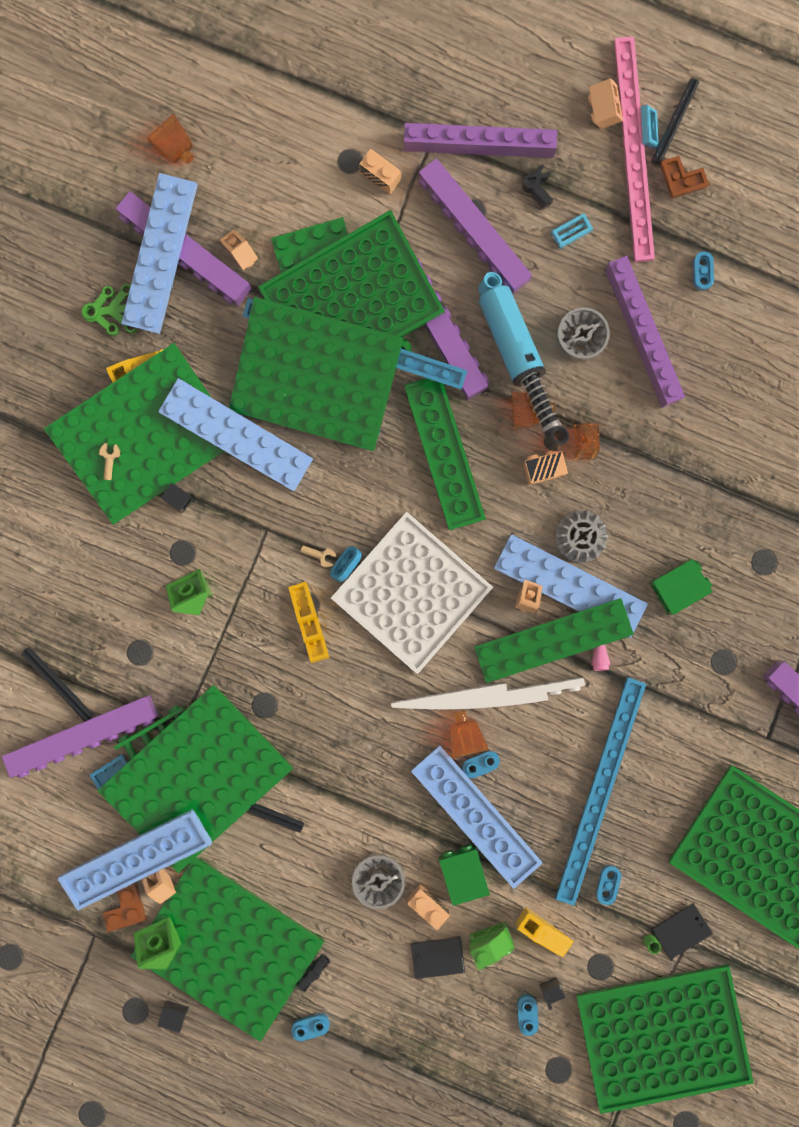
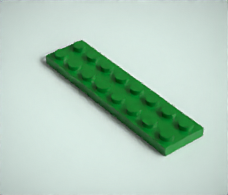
[404,378,486,531]
[474,598,634,683]

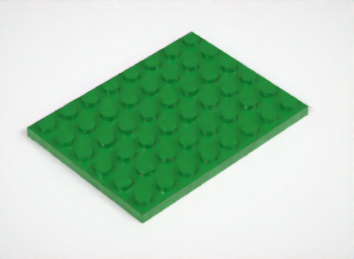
[259,210,446,337]
[229,297,404,451]
[44,343,224,525]
[97,684,293,873]
[668,764,799,949]
[130,857,325,1042]
[576,964,754,1114]

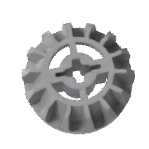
[556,307,610,362]
[555,511,608,563]
[352,853,405,909]

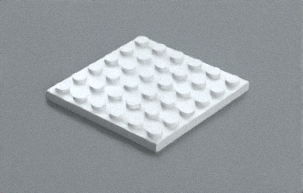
[331,512,493,674]

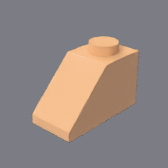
[219,229,258,270]
[515,579,542,614]
[142,868,176,904]

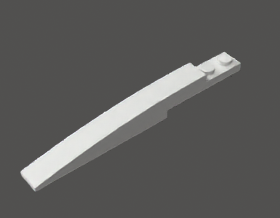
[391,677,585,709]

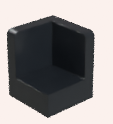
[161,483,194,513]
[539,977,565,1010]
[157,1000,189,1033]

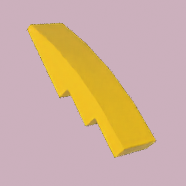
[288,582,330,663]

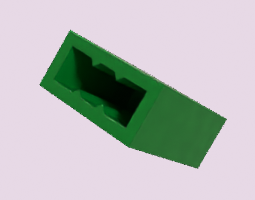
[649,559,713,615]
[439,844,490,906]

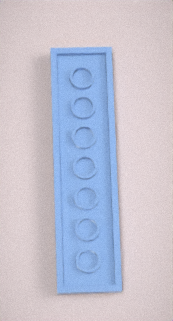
[121,173,198,334]
[159,378,313,492]
[493,534,648,638]
[411,745,543,889]
[57,809,212,911]

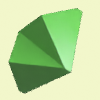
[166,569,213,615]
[133,917,182,969]

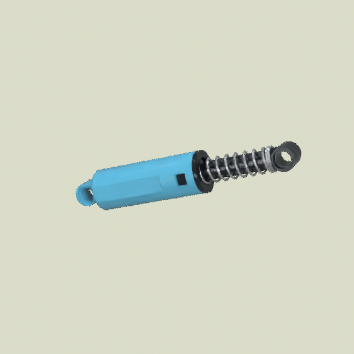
[478,272,569,451]

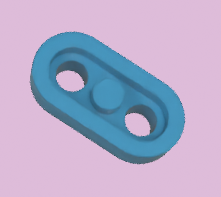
[693,251,714,291]
[330,546,361,582]
[462,751,500,778]
[596,865,621,905]
[517,994,538,1036]
[291,1013,330,1041]

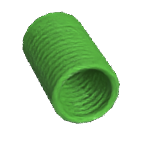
[643,935,661,954]

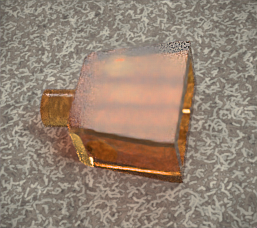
[147,114,194,164]
[510,392,556,431]
[574,423,600,460]
[449,710,488,758]

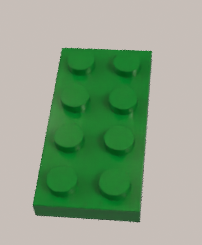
[271,217,348,273]

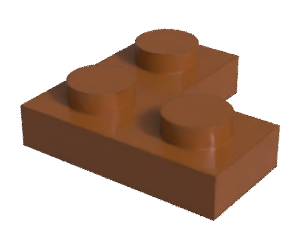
[660,156,709,199]
[102,882,147,932]

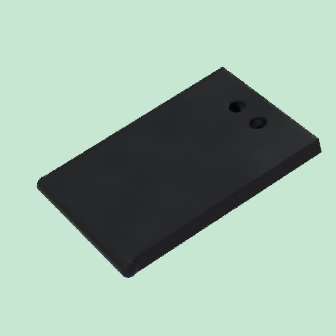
[651,903,713,960]
[411,936,465,979]

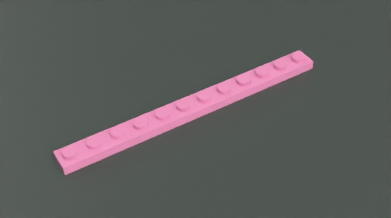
[614,37,655,262]

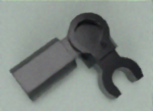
[522,164,554,210]

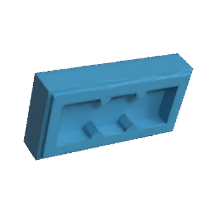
[89,753,128,789]

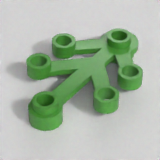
[82,284,138,336]

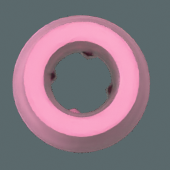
[591,645,611,671]

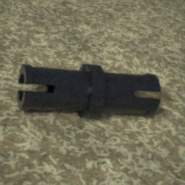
[296,953,331,992]

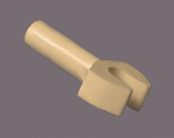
[99,443,120,480]
[301,545,337,567]

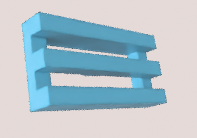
[641,105,659,149]
[551,213,593,249]

